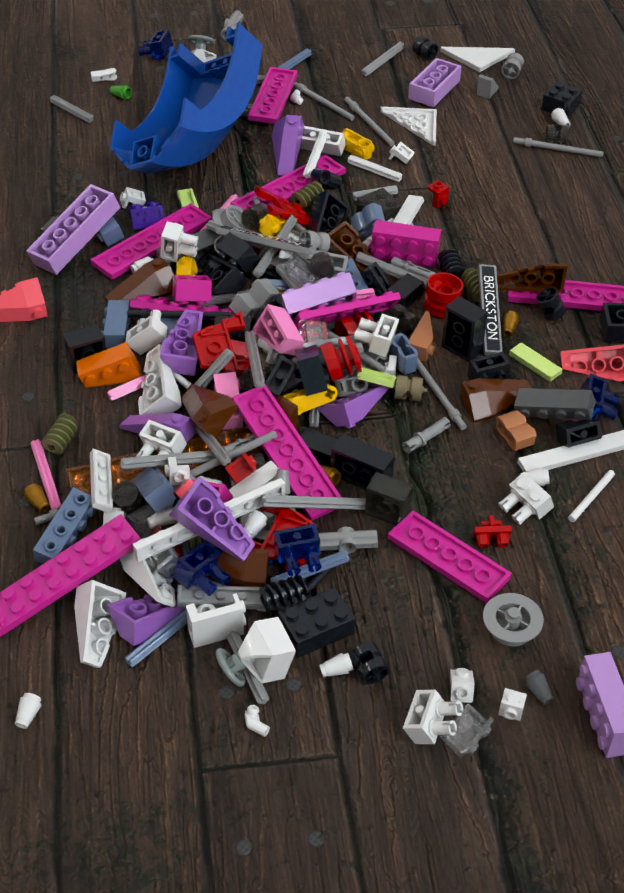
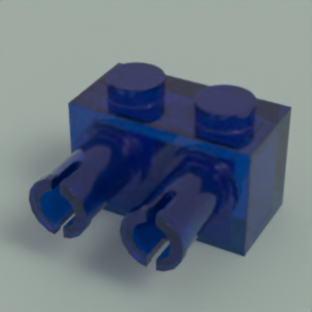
[138,30,173,60]
[581,373,620,420]
[274,523,322,576]
[172,540,231,596]

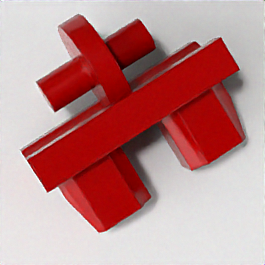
[472,515,512,548]

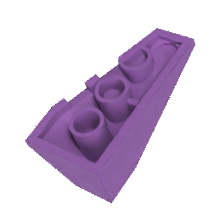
[272,115,304,177]
[160,309,203,376]
[317,384,390,428]
[119,413,197,443]
[169,477,255,562]
[107,589,186,646]

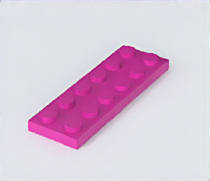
[248,67,298,124]
[293,291,401,329]
[130,294,235,320]
[388,510,512,603]

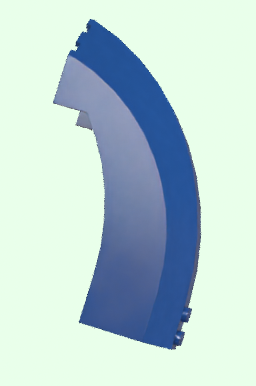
[110,23,263,173]

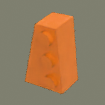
[76,342,143,388]

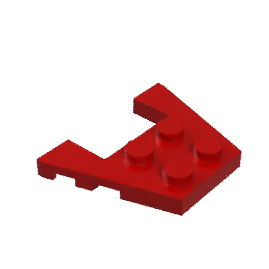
[254,186,310,226]
[192,312,252,375]
[252,506,317,561]

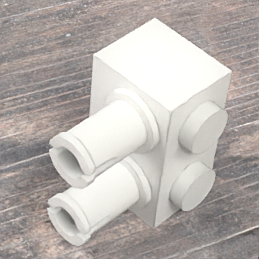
[160,221,199,262]
[126,310,167,356]
[354,314,399,357]
[135,420,187,471]
[498,472,554,525]
[403,690,463,744]

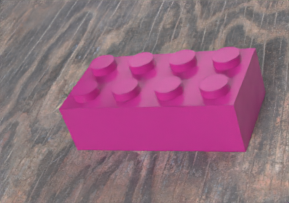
[371,220,442,268]

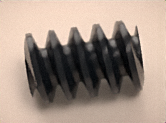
[438,249,465,279]
[259,575,308,612]

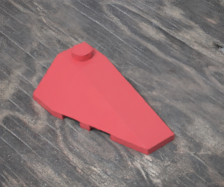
[0,277,47,322]
[561,345,624,381]

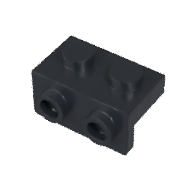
[360,262,391,297]

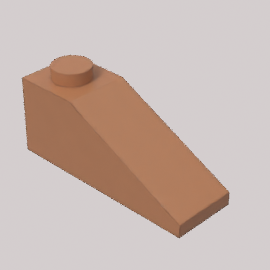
[409,311,435,362]

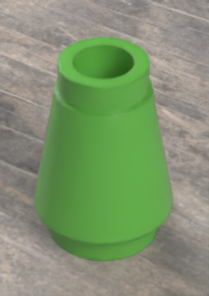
[110,85,132,100]

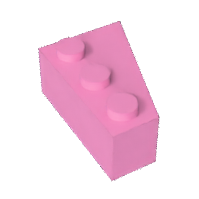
[252,304,305,356]
[213,372,243,430]

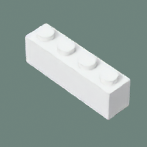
[300,126,346,156]

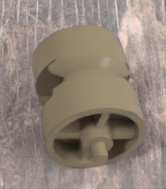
[393,375,427,402]

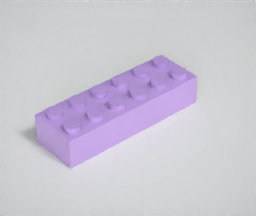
[26,184,120,275]

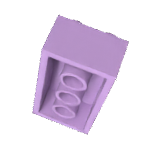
[408,58,461,107]
[282,272,357,321]
[576,652,624,758]

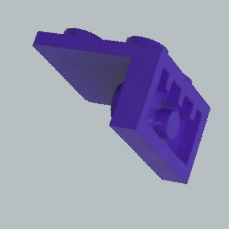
[127,201,164,230]

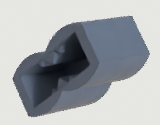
[350,203,385,239]
[389,333,418,375]

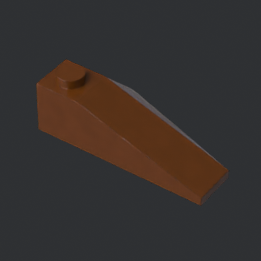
[105,257,174,302]
[497,263,568,293]

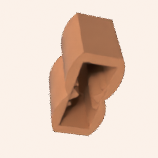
[496,410,537,451]

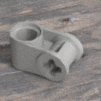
[335,372,368,397]

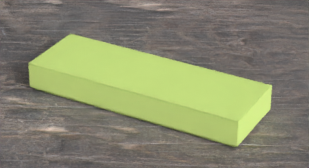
[509,342,563,382]

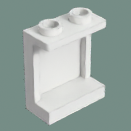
[186,593,246,648]

